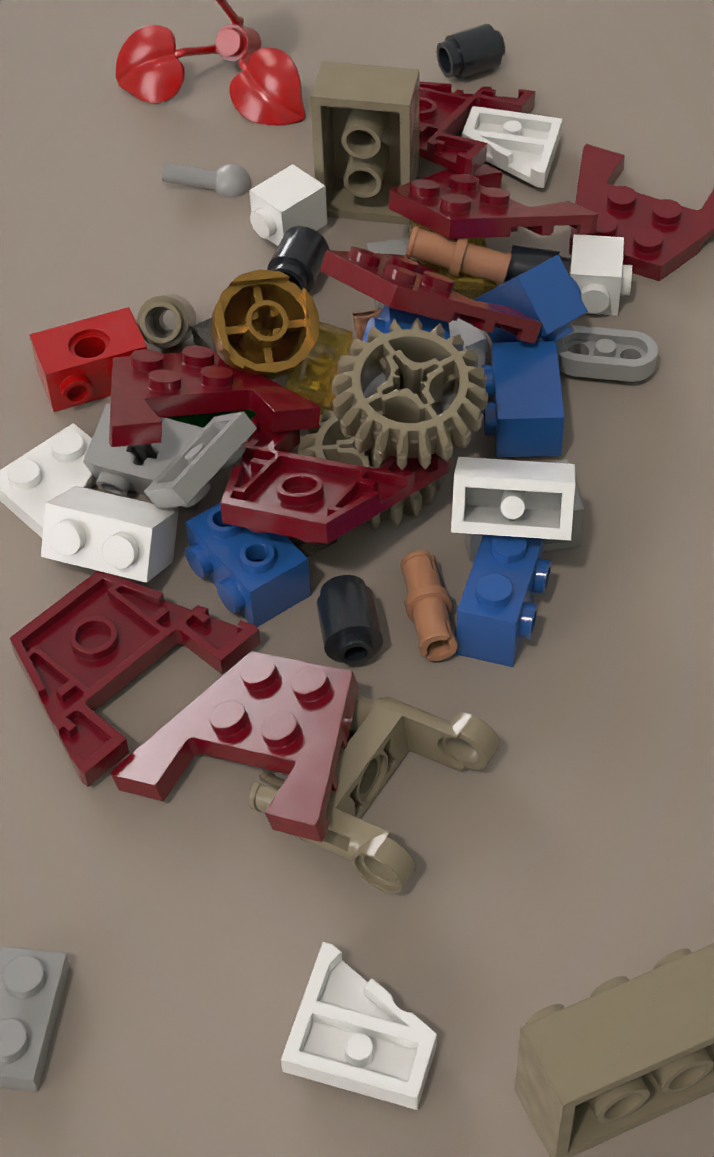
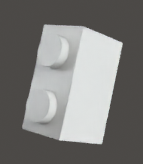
[451,457,575,540]
[41,486,179,583]

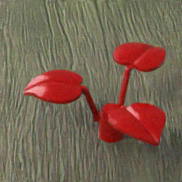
[115,0,306,126]

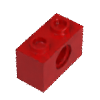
[29,307,148,412]

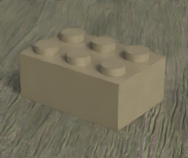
[310,61,420,225]
[515,943,714,1157]

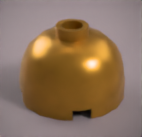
[211,269,319,380]

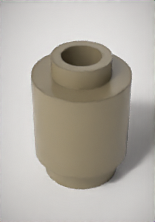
[137,294,196,348]

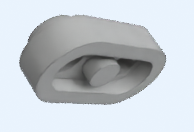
[556,325,658,382]

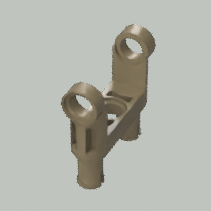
[249,695,500,893]

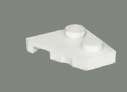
[462,106,563,188]
[0,423,97,538]
[281,942,437,1110]

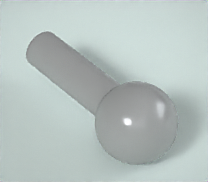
[161,162,251,198]

